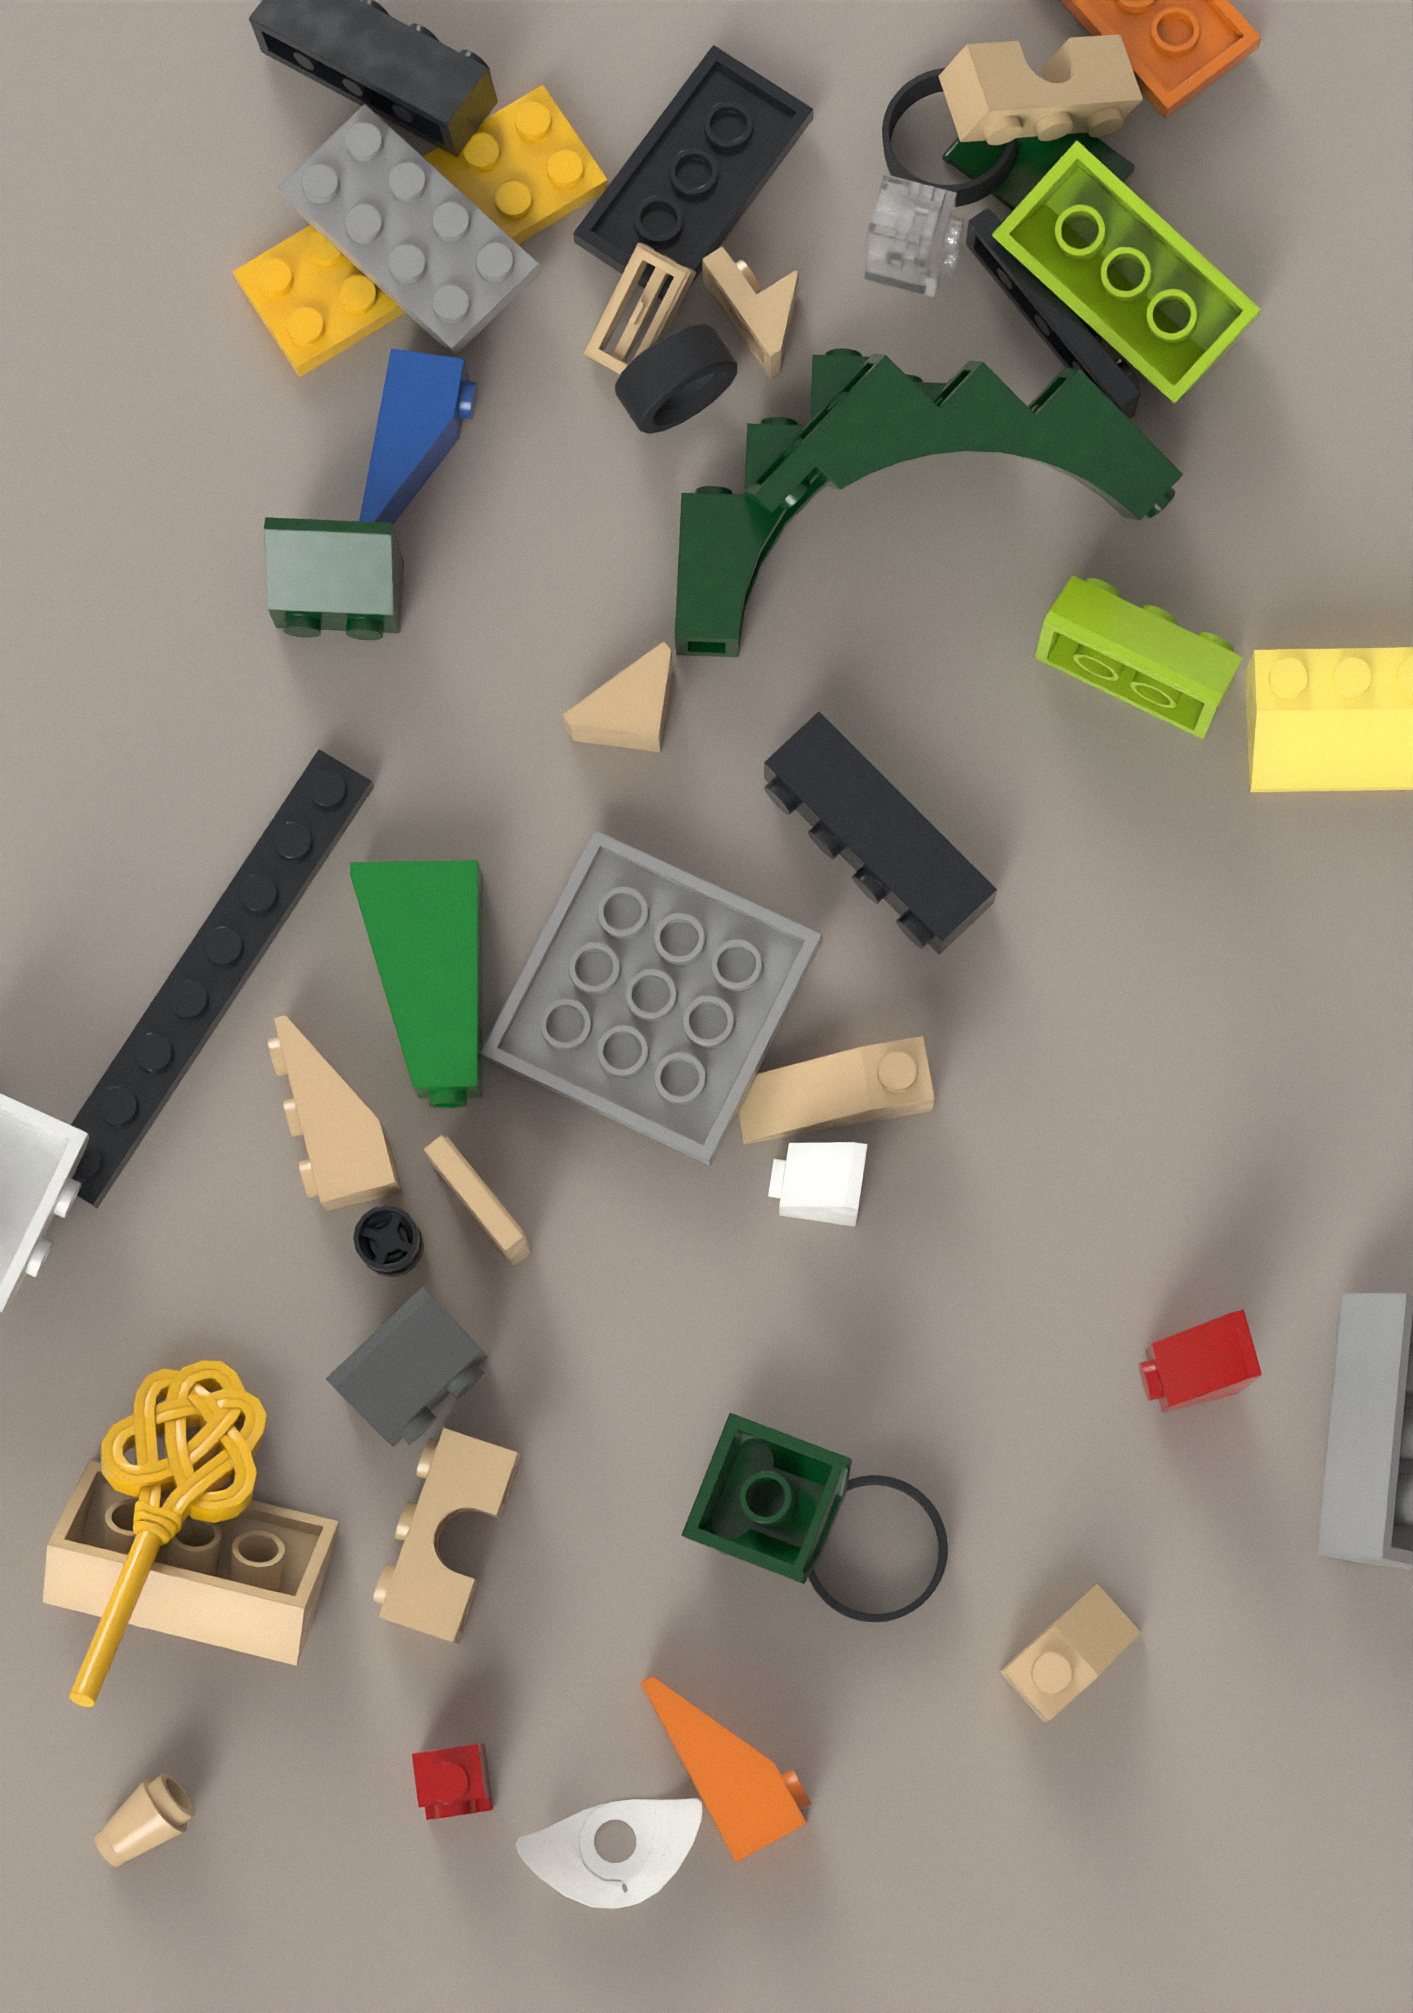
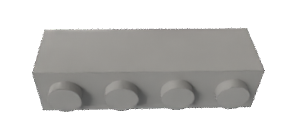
[1317,1293,1413,1569]

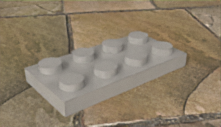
[278,104,540,357]

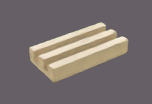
[584,243,697,374]

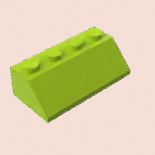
[992,141,1261,404]

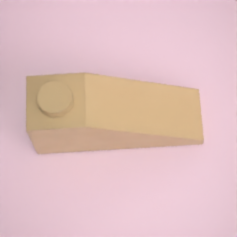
[738,1036,935,1144]

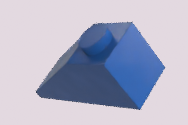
[359,348,477,525]

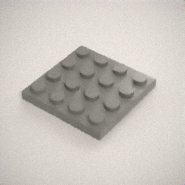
[480,830,823,1166]

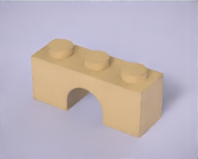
[938,34,1143,145]
[373,1428,522,1644]

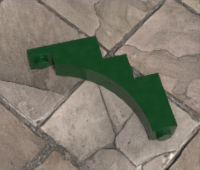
[744,353,1183,520]

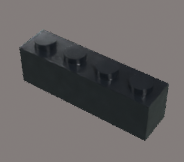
[249,0,498,157]
[764,712,997,955]

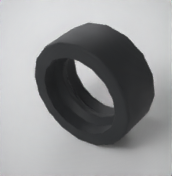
[615,323,738,434]

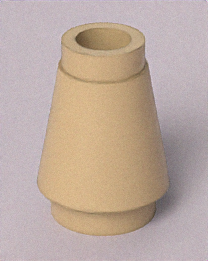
[94,1773,196,1868]

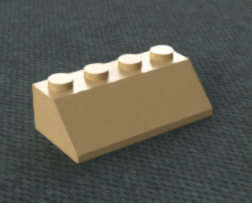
[43,1460,339,1666]

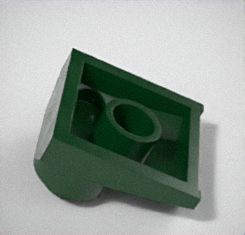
[681,1413,852,1584]

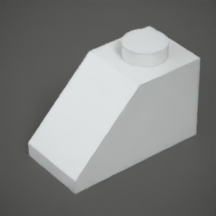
[768,1142,868,1227]

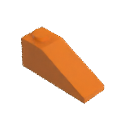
[640,1676,812,1863]

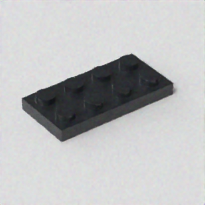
[573,45,813,300]

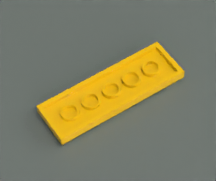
[233,85,608,378]

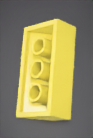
[1245,647,1413,792]

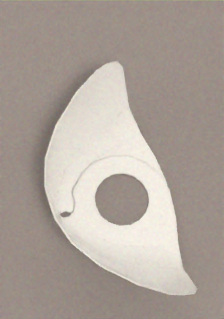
[516,1798,703,1909]

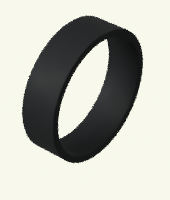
[882,68,1018,207]
[808,1475,948,1622]

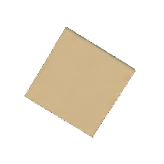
[424,1135,532,1267]

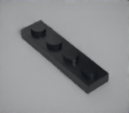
[966,207,1140,419]

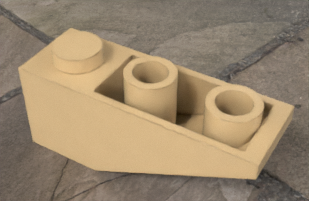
[267,1015,402,1212]

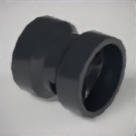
[353,1205,424,1278]

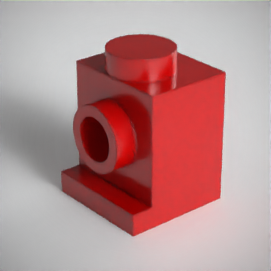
[412,1744,493,1820]

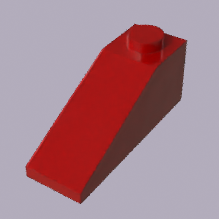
[1139,1309,1262,1413]

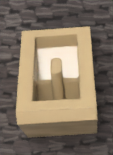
[562,641,673,753]

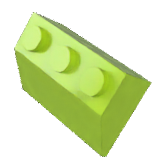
[1035,575,1243,739]

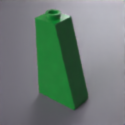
[350,860,482,1108]

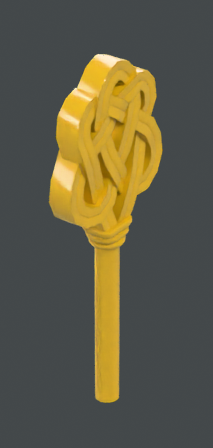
[69,1360,267,1707]

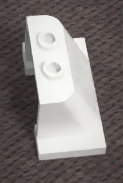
[0,1093,89,1314]

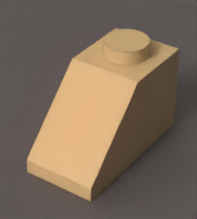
[1000,1584,1141,1722]

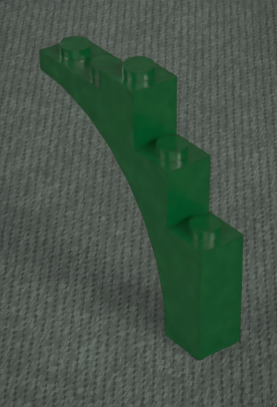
[675,348,951,657]

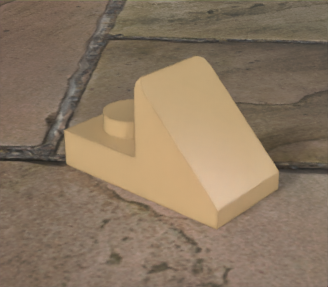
[702,246,799,379]

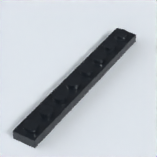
[71,749,374,1208]

